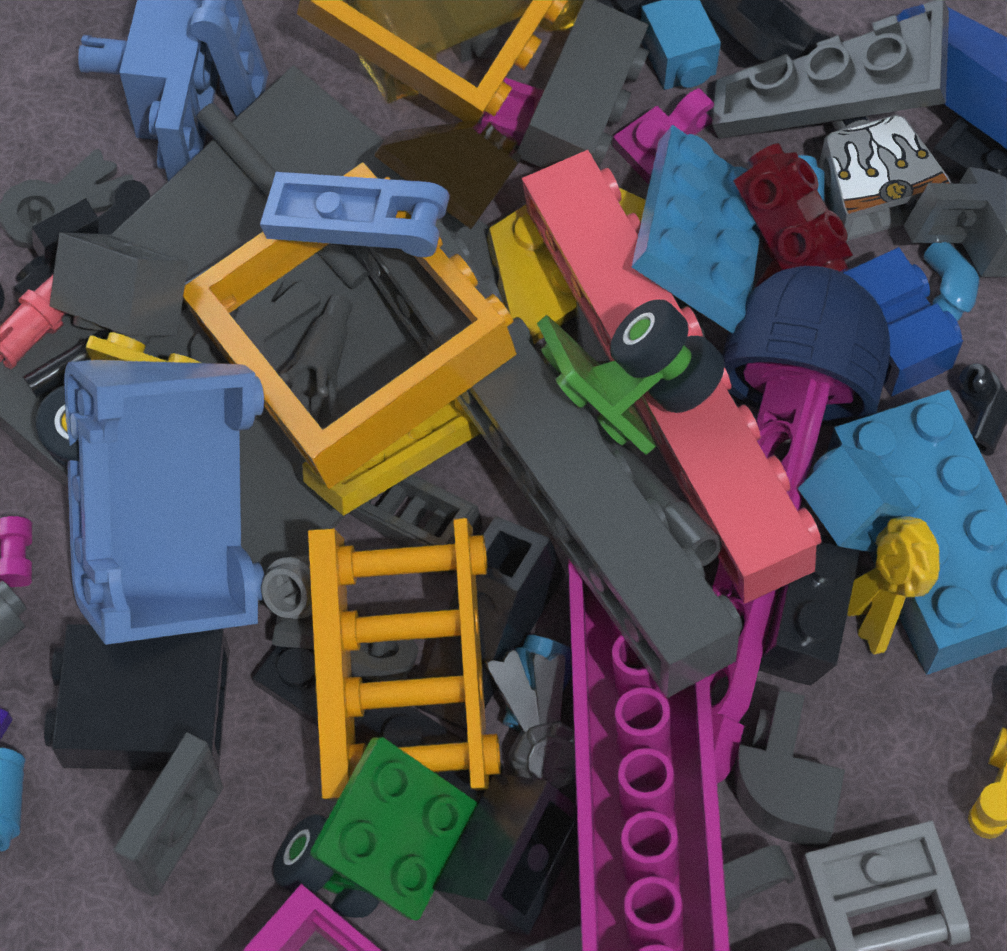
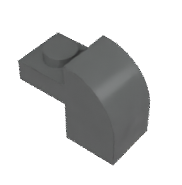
[904,167,1007,277]
[733,690,845,849]

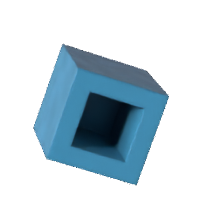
[641,0,721,90]
[798,445,917,552]

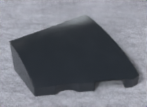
[700,0,844,61]

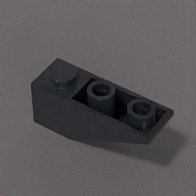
[415,516,565,731]

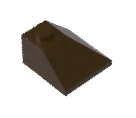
[374,120,521,229]

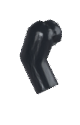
[958,363,1007,456]

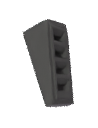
[349,474,483,575]

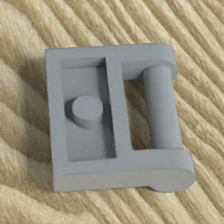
[802,820,970,951]

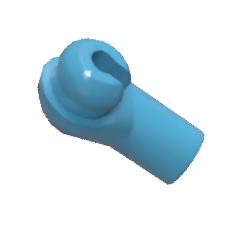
[923,242,979,321]

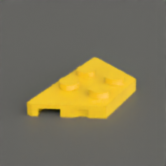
[487,188,646,344]

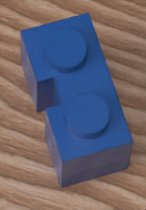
[843,247,963,397]

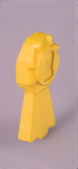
[847,516,940,655]

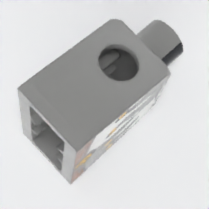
[819,115,951,241]

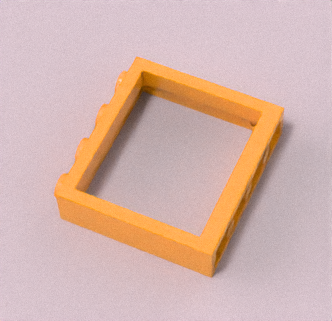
[297,0,568,122]
[183,162,517,489]

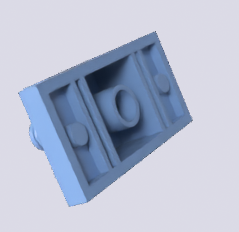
[78,0,219,181]

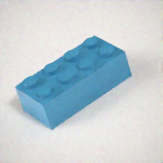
[827,390,1007,675]

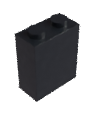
[44,624,230,773]

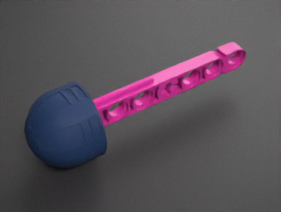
[709,266,890,784]

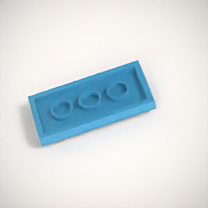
[631,125,761,334]

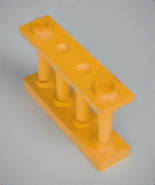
[308,518,501,801]

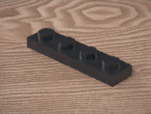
[253,646,503,806]

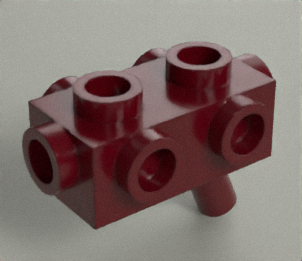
[733,143,853,288]

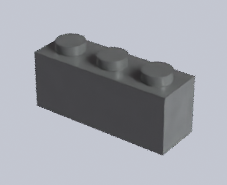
[517,0,649,169]

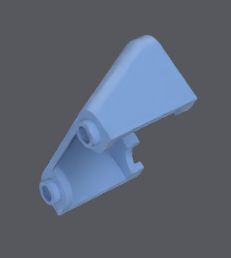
[64,360,265,645]

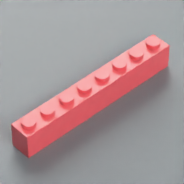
[522,150,821,604]

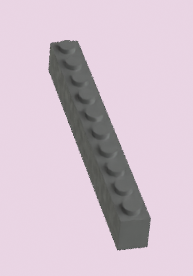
[349,178,742,698]

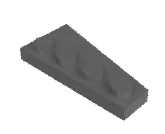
[712,0,949,139]

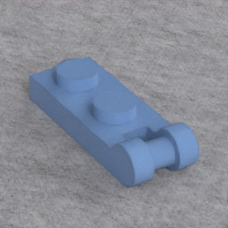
[190,0,268,117]
[260,172,449,257]

